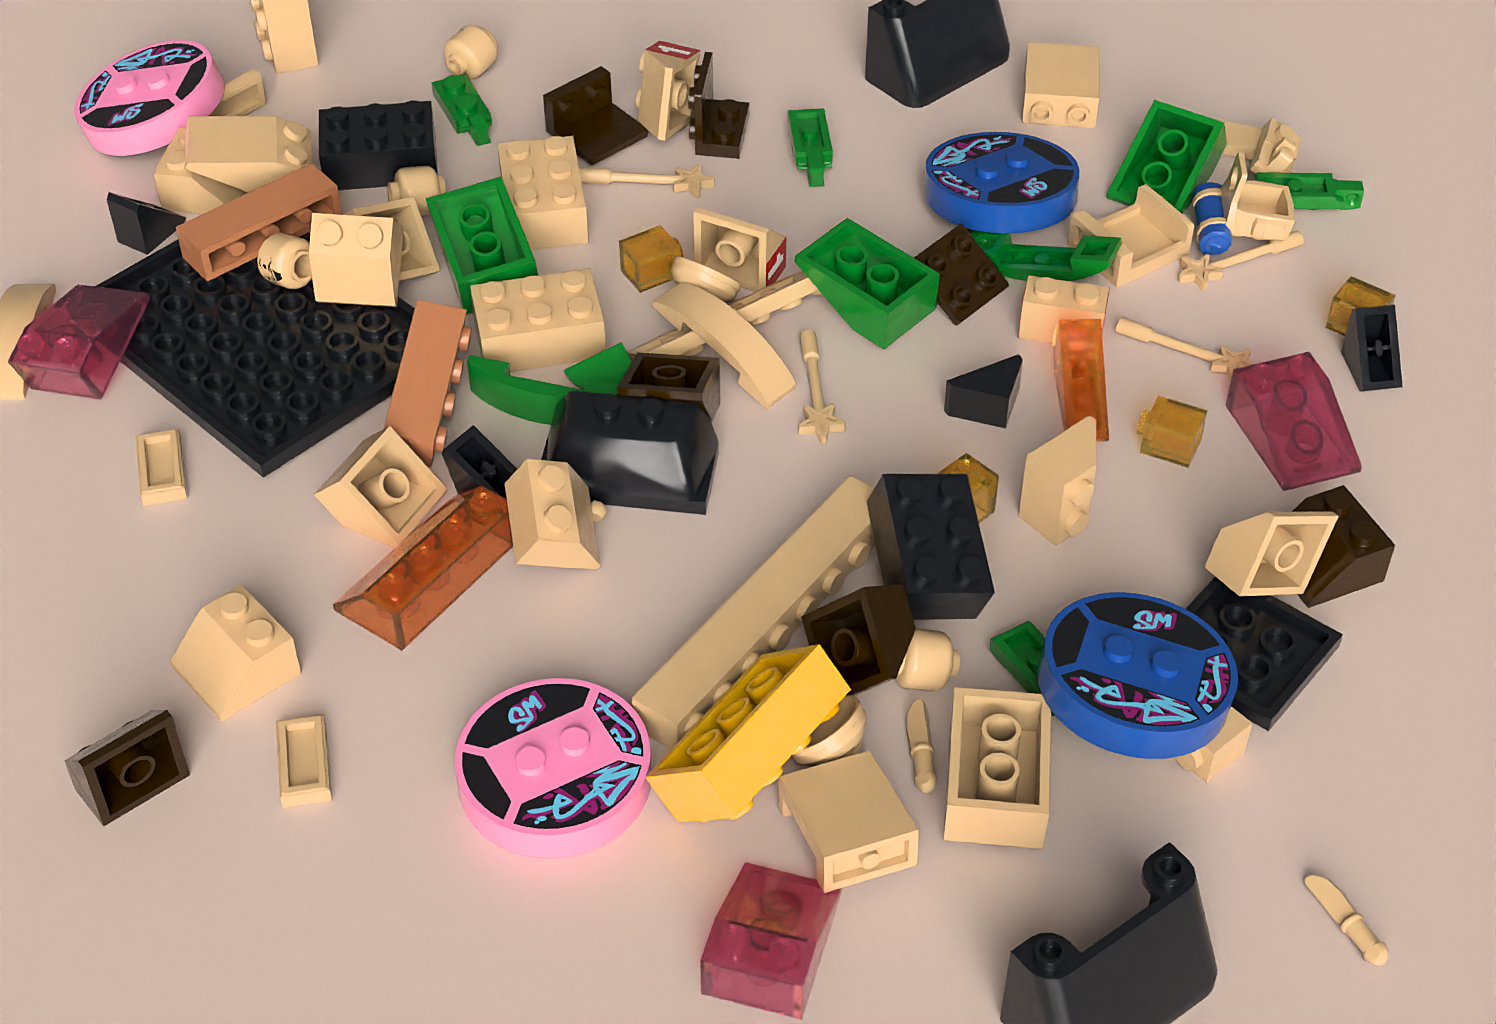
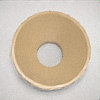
[671,256,742,303]
[791,695,867,766]

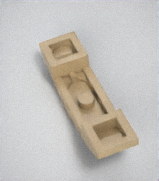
[652,282,797,409]
[0,283,56,399]

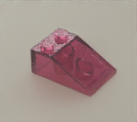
[7,284,150,400]
[1225,352,1362,491]
[700,862,842,1020]

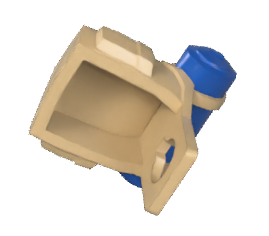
[1192,152,1295,255]

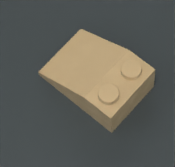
[185,116,312,192]

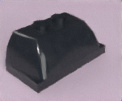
[541,391,719,515]

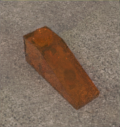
[1052,319,1109,442]

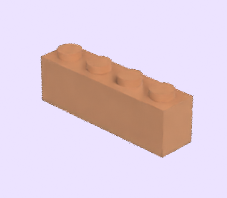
[176,163,342,281]
[384,299,472,467]

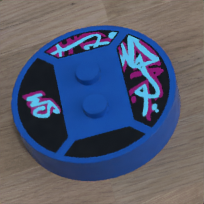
[924,132,1080,233]
[1037,592,1238,759]

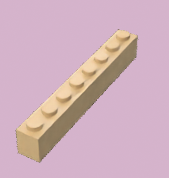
[632,475,876,750]

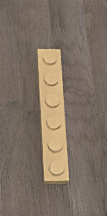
[626,270,822,361]

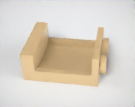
[1022,42,1100,128]
[1067,184,1194,287]
[779,751,919,893]

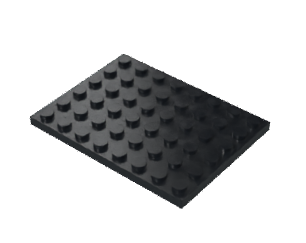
[62,232,415,478]

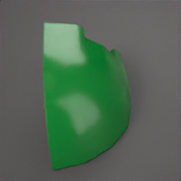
[563,342,632,390]

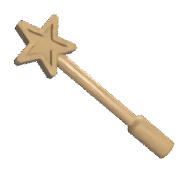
[579,164,715,198]
[1178,230,1303,291]
[1115,317,1258,385]
[798,330,846,444]

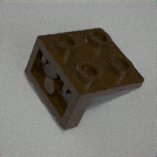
[688,52,749,159]
[543,66,648,165]
[914,223,1009,325]

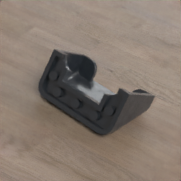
[865,0,1010,108]
[1000,842,1218,1024]

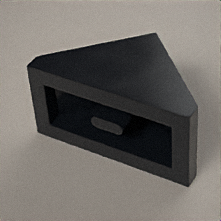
[106,192,186,255]
[1341,305,1403,391]
[944,354,1023,429]
[441,425,517,515]

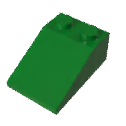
[1106,100,1227,214]
[425,176,538,314]
[794,218,940,349]

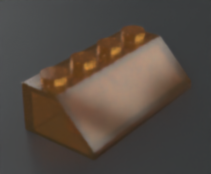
[333,486,513,651]

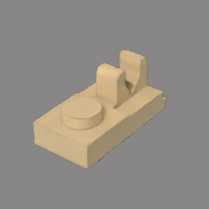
[1250,117,1302,174]

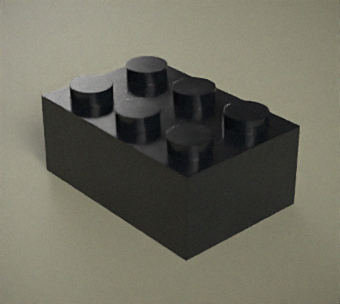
[319,100,438,191]
[867,474,995,620]

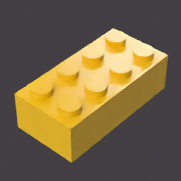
[645,644,851,822]

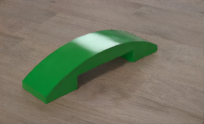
[971,230,1122,281]
[467,355,618,425]

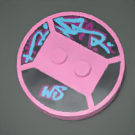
[74,40,225,156]
[455,678,652,858]

